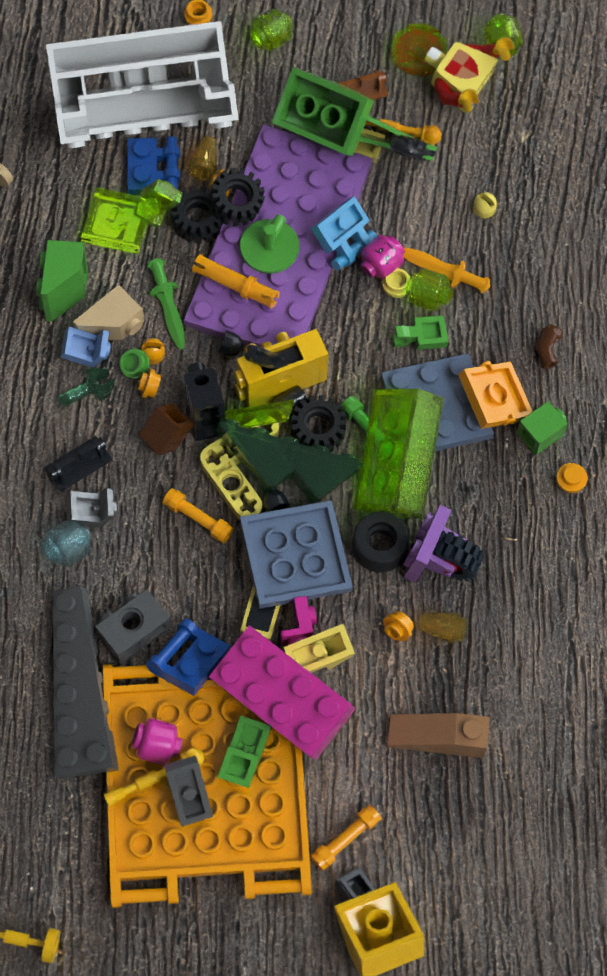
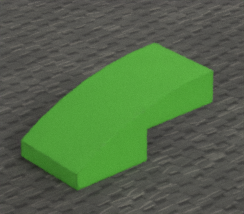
[218,716,272,788]

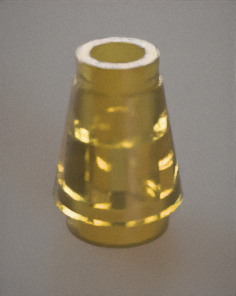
[188,136,218,181]
[419,612,467,644]

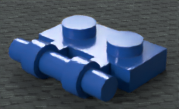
[128,136,181,195]

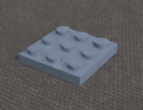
[381,353,494,458]
[240,500,353,609]

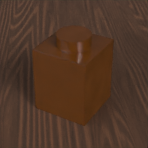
[139,403,194,455]

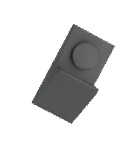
[164,755,213,827]

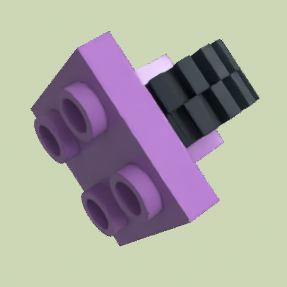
[403,505,484,582]

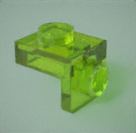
[134,179,183,228]

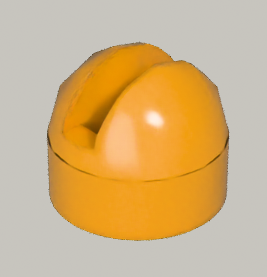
[141,338,165,365]

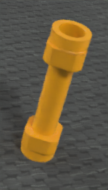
[162,488,234,544]
[310,804,382,871]

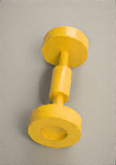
[0,928,60,964]

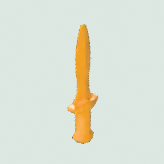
[403,247,490,294]

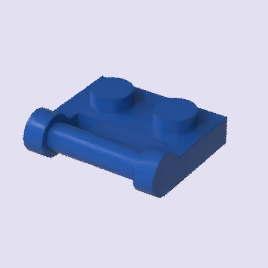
[146,619,230,696]

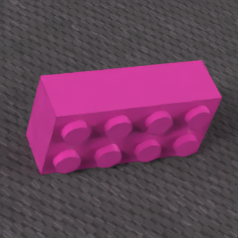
[209,625,356,760]

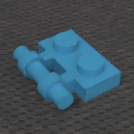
[311,196,377,270]

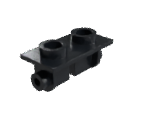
[44,436,113,492]

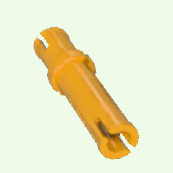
[192,254,280,309]

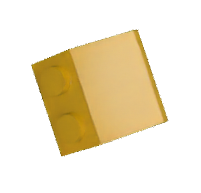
[334,882,424,976]

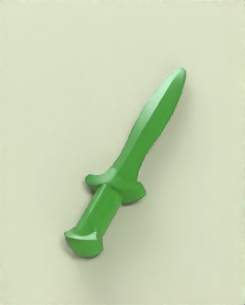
[147,258,185,350]

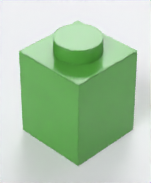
[517,401,568,455]

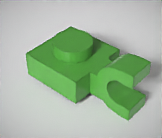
[392,315,448,350]

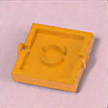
[458,361,533,429]

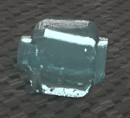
[43,520,92,567]

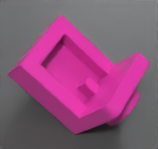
[280,596,317,646]

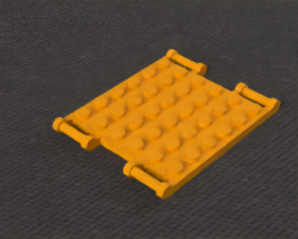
[103,663,312,908]

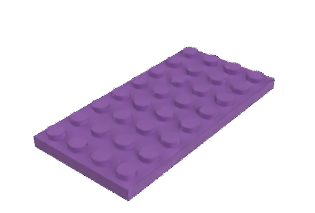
[184,125,373,347]

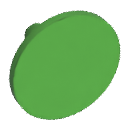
[240,214,299,274]

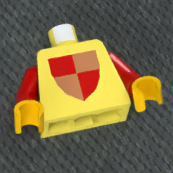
[424,37,515,113]

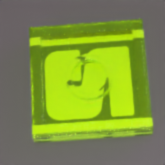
[81,187,154,255]

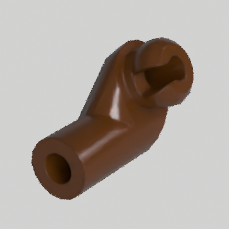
[535,325,563,369]

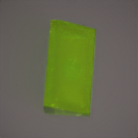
[225,399,295,429]

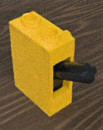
[233,329,329,410]

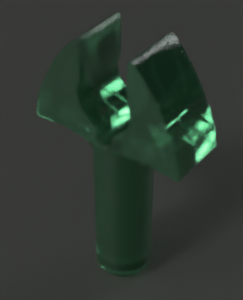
[59,368,115,406]

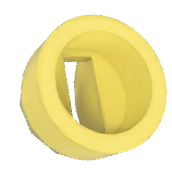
[473,192,497,218]

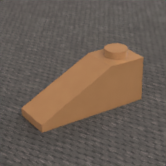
[387,713,490,758]

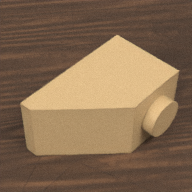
[73,285,144,340]

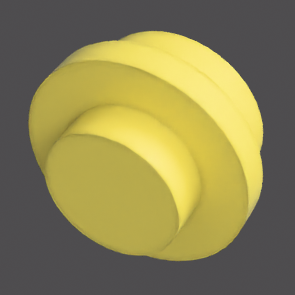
[382,268,412,298]

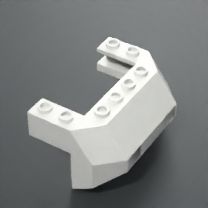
[46,21,239,148]

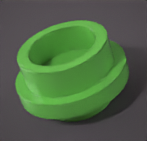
[120,348,150,379]

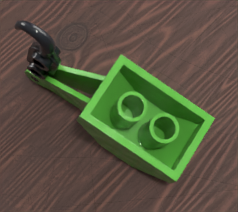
[272,67,438,161]

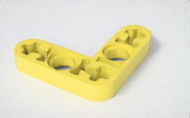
[200,413,279,520]

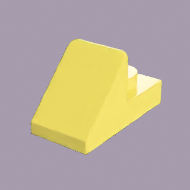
[283,624,355,673]

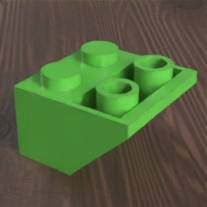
[36,240,88,322]

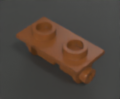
[336,70,389,100]

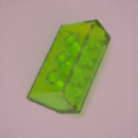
[353,388,444,519]

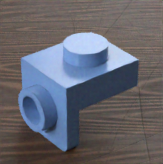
[60,326,111,368]

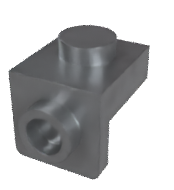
[66,488,117,528]

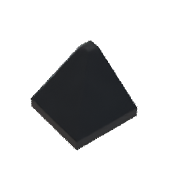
[335,867,376,903]

